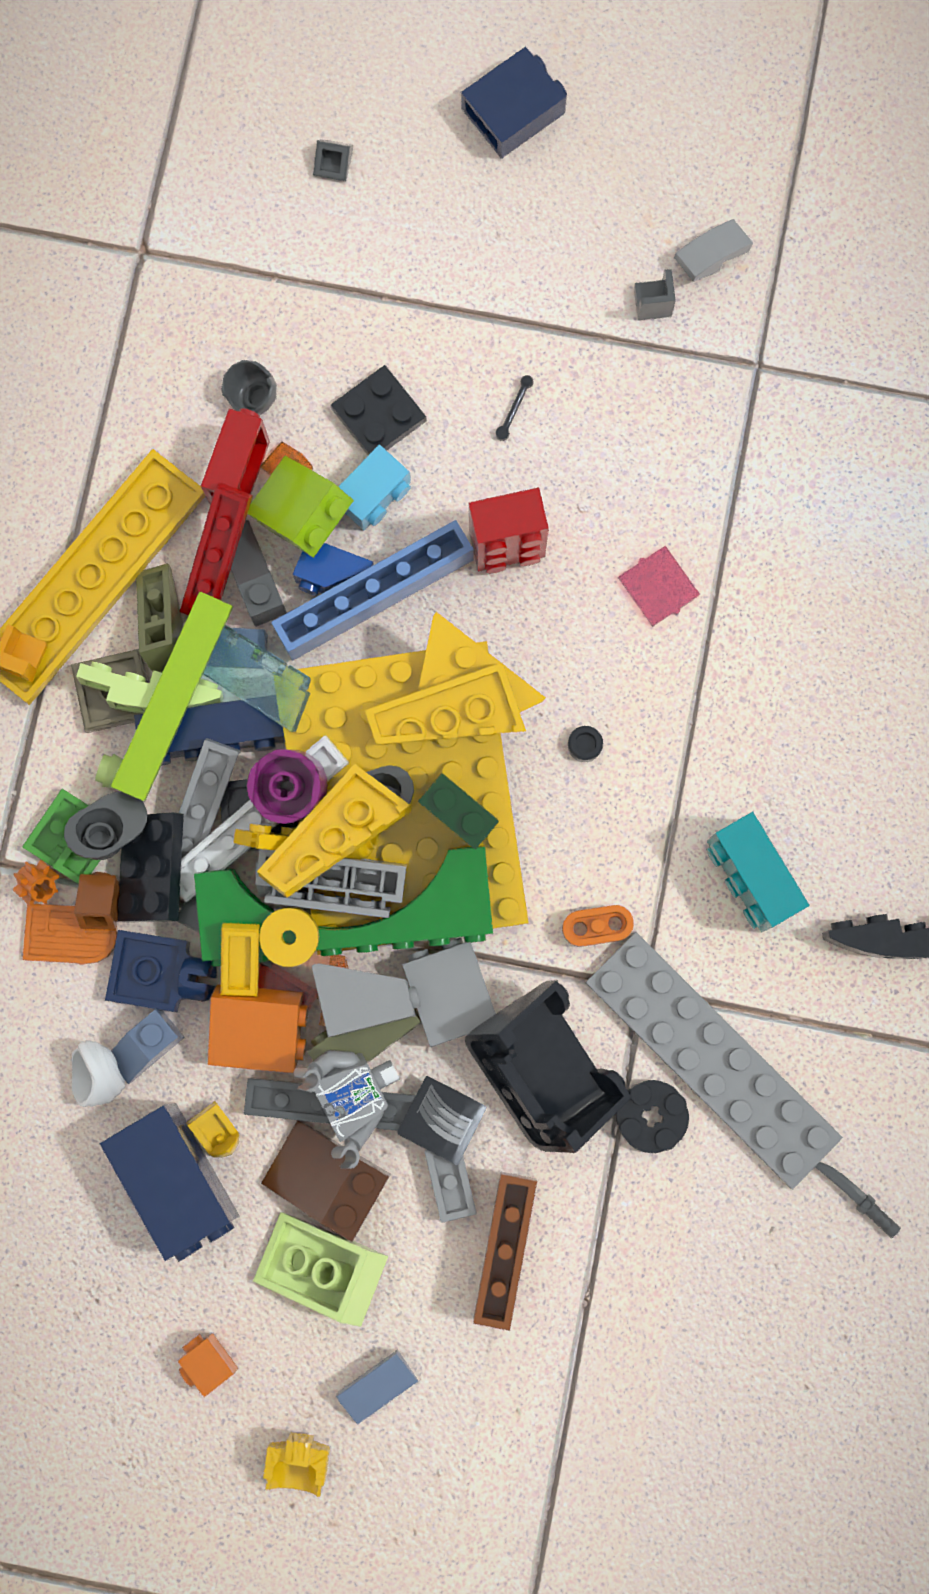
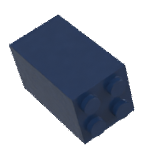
[99,1103,240,1262]

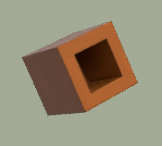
[74,872,119,930]

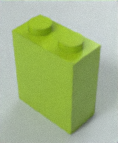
[248,455,354,558]

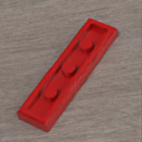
[179,482,253,616]

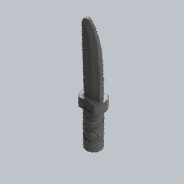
[815,1162,901,1238]

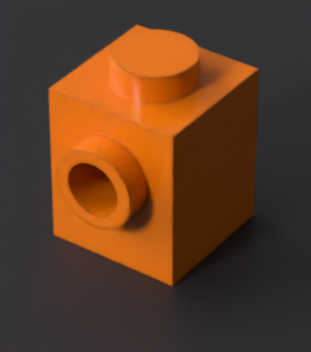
[178,1333,238,1397]

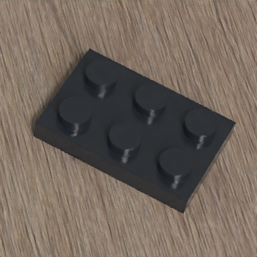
[117,812,184,923]

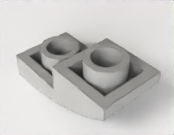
[674,219,753,282]

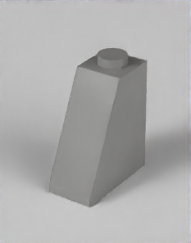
[311,963,421,1038]

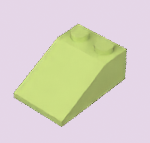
[253,1212,388,1327]

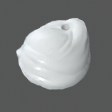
[72,1040,126,1107]

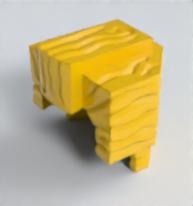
[263,1432,330,1497]

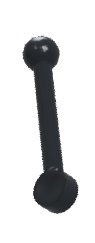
[496,375,534,441]

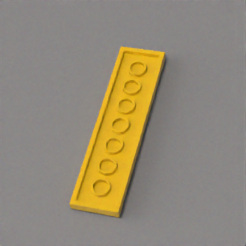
[0,449,206,705]

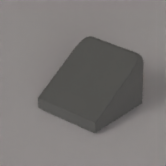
[313,139,353,181]

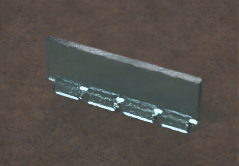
[203,625,311,732]

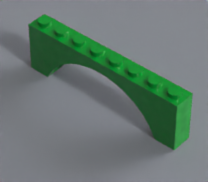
[194,845,493,966]

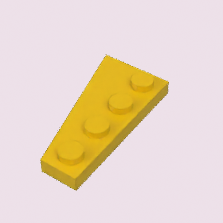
[365,662,526,745]
[257,764,412,898]

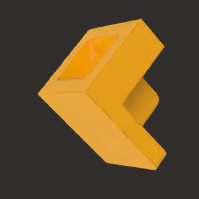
[0,624,47,682]

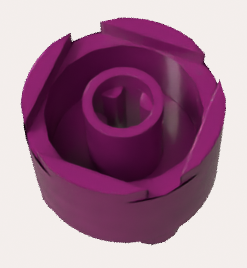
[247,749,328,823]

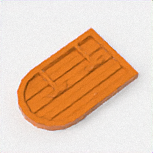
[23,904,118,965]

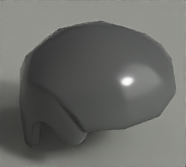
[221,360,277,415]

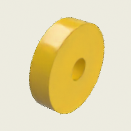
[259,907,319,967]

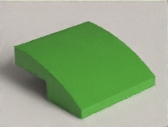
[22,788,100,884]

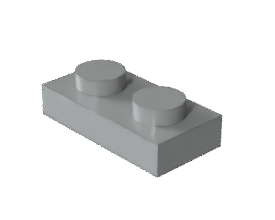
[424,1150,477,1223]

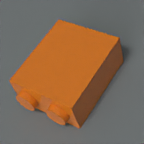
[208,984,308,1073]

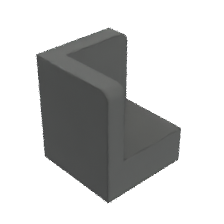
[634,269,676,321]

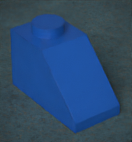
[292,543,374,596]

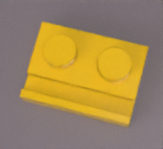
[233,823,296,850]

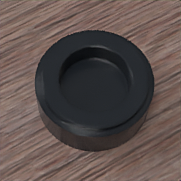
[568,726,603,762]

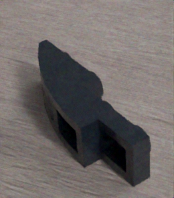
[822,914,929,959]

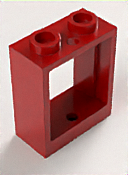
[201,408,270,505]

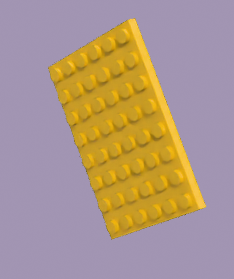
[275,641,529,955]

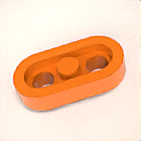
[562,905,634,947]

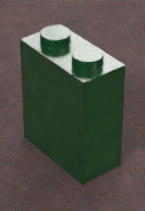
[418,773,499,850]

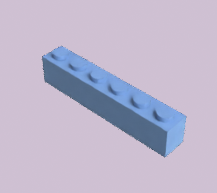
[271,520,474,661]

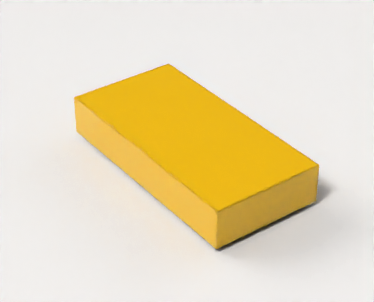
[221,923,260,996]

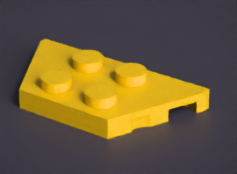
[418,612,546,712]

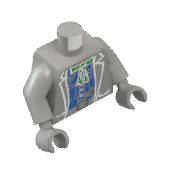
[294,1050,400,1169]

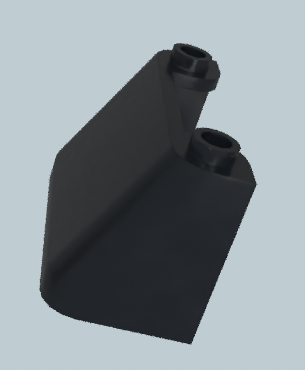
[465,980,632,1153]

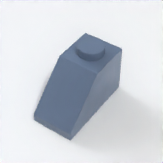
[111,1009,185,1084]

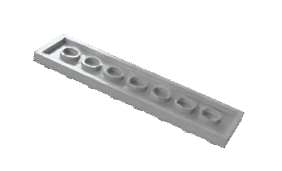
[585,932,843,1189]

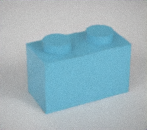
[338,444,411,530]

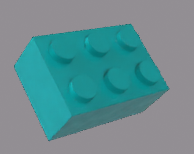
[706,811,810,933]

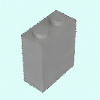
[402,937,496,1047]

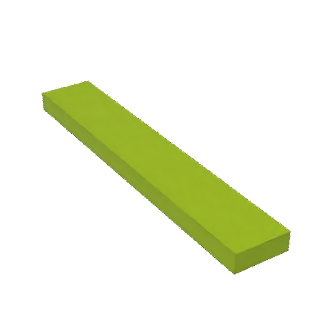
[111,592,233,802]

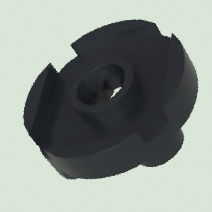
[616,1080,689,1153]

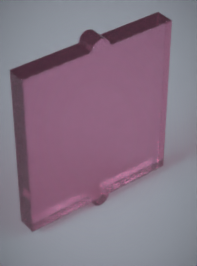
[618,545,700,627]

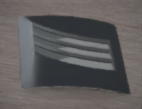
[397,1076,486,1165]

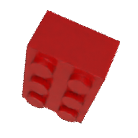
[468,487,549,574]

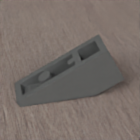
[231,520,287,627]

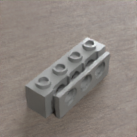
[255,849,407,918]

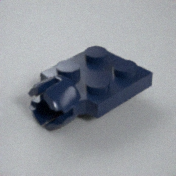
[105,930,217,1012]

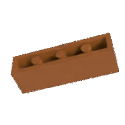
[473,1172,537,1331]

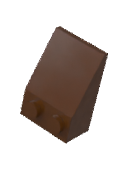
[261,1120,391,1242]

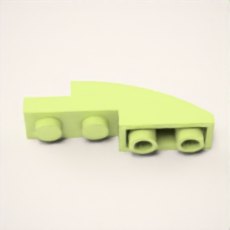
[76,662,224,714]

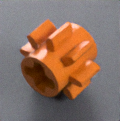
[13,860,59,906]

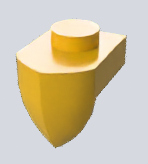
[186,1101,239,1158]

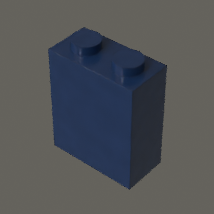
[461,46,567,159]

